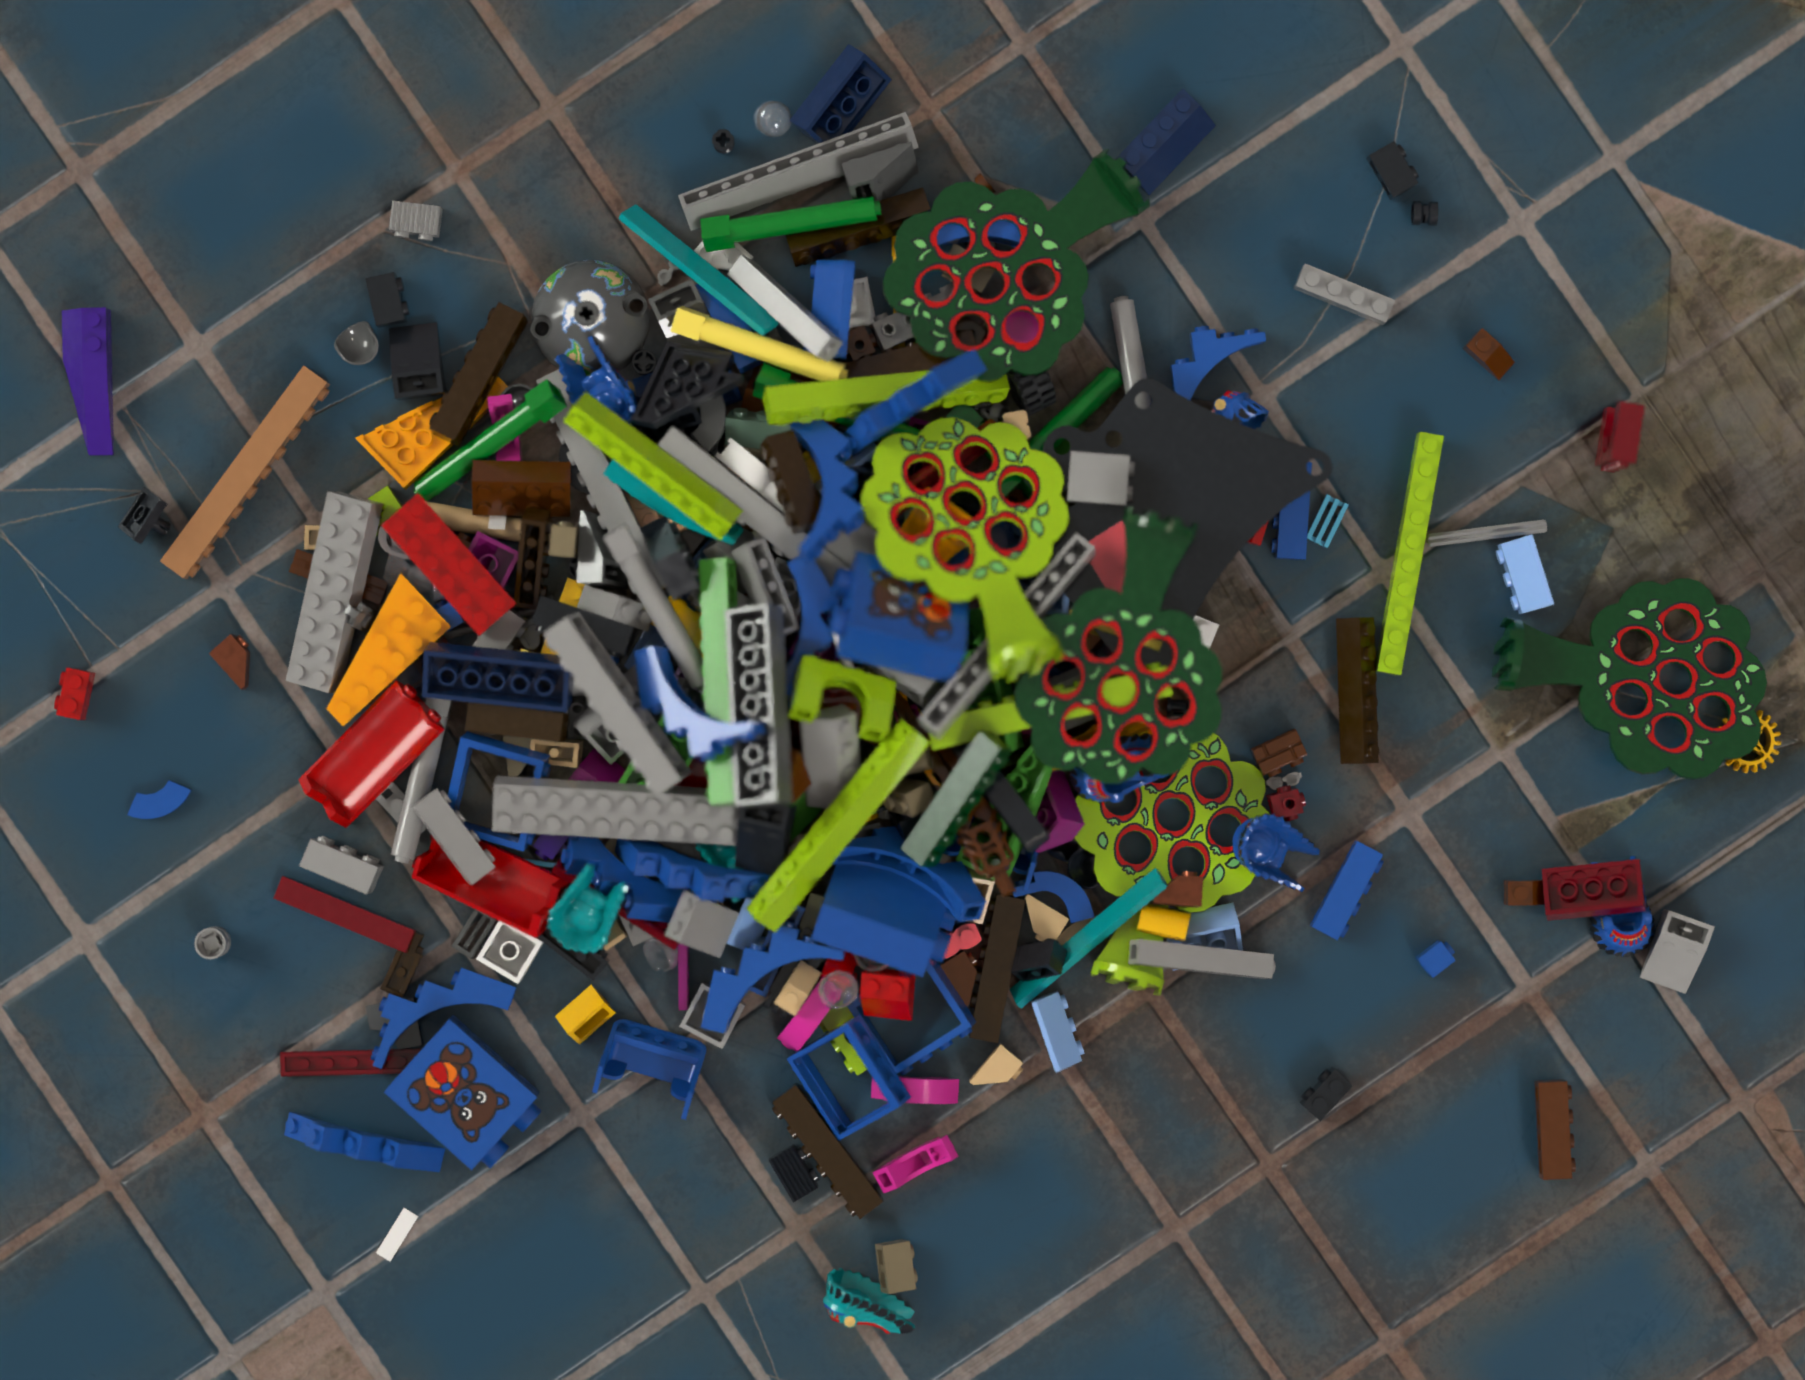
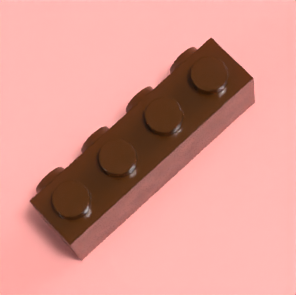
[1535,1079,1576,1180]

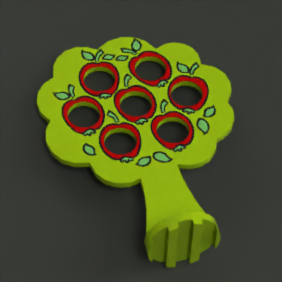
[861,418,1069,682]
[1074,722,1270,996]

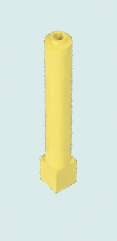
[670,306,849,381]

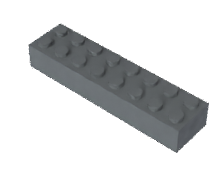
[725,604,793,808]

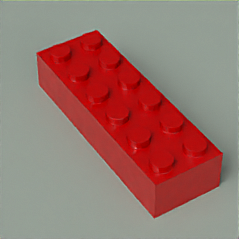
[381,493,516,637]

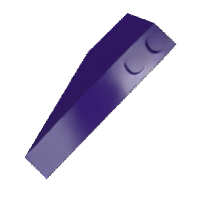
[62,307,114,456]

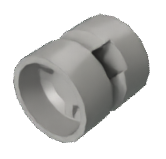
[194,926,231,959]

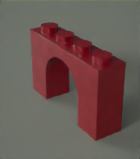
[1595,401,1645,473]

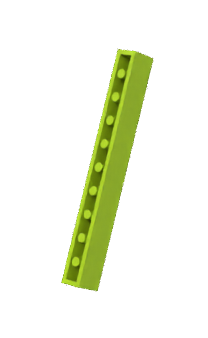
[763,370,1010,426]
[1375,432,1444,676]
[928,662,1173,750]
[746,719,931,933]

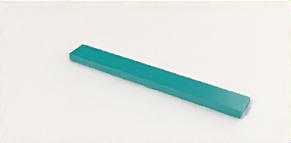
[619,204,779,336]
[1009,868,1168,1008]

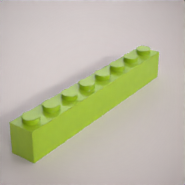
[563,392,743,541]

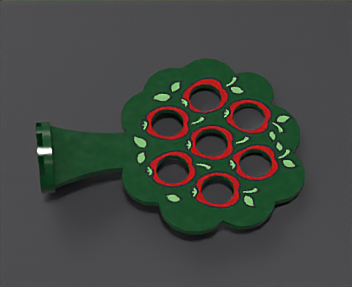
[883,149,1150,382]
[1014,506,1222,784]
[1492,578,1767,780]

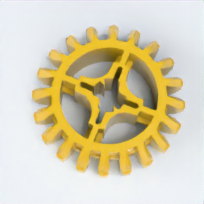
[1717,710,1781,773]

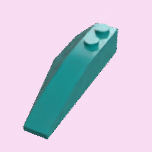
[603,460,744,545]

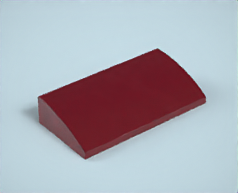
[1542,859,1646,921]

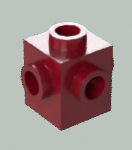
[1266,785,1306,821]

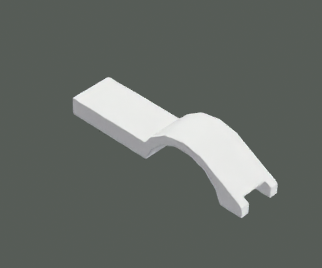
[715,437,786,514]

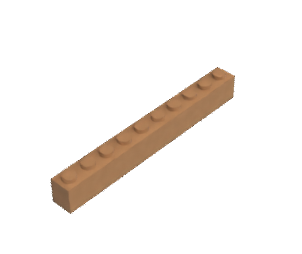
[160,365,330,579]

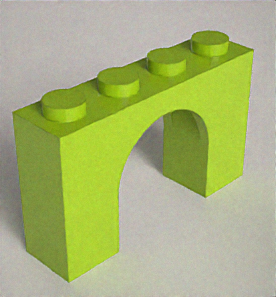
[788,655,897,743]

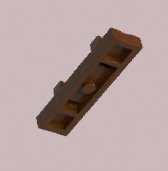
[289,549,389,605]

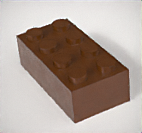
[472,460,571,517]

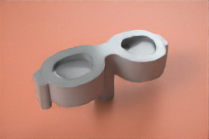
[657,261,679,286]
[1265,772,1302,790]

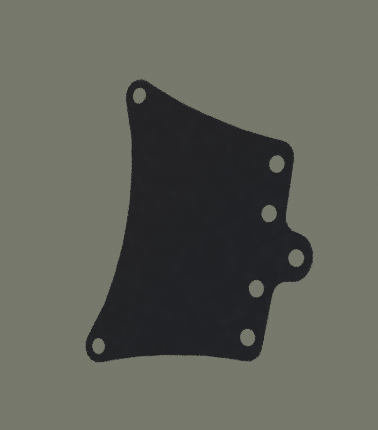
[1019,378,1332,699]

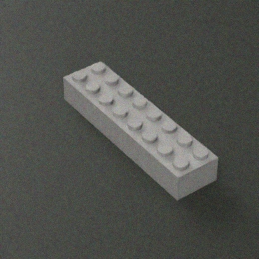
[285,492,383,693]
[543,612,692,796]

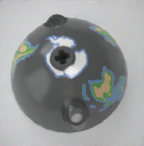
[531,260,650,376]

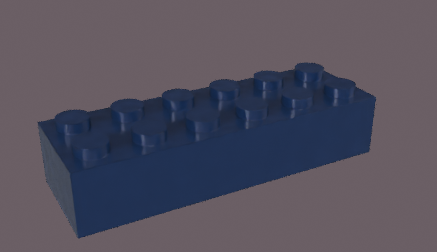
[422,642,574,712]

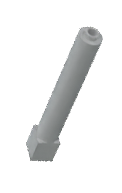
[1110,296,1151,409]
[603,523,704,691]
[391,698,454,864]

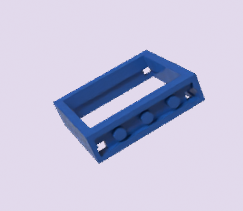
[448,731,551,852]
[845,959,976,1076]
[787,1015,911,1141]

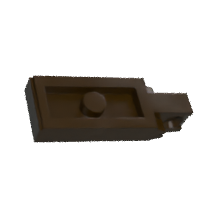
[380,931,425,998]

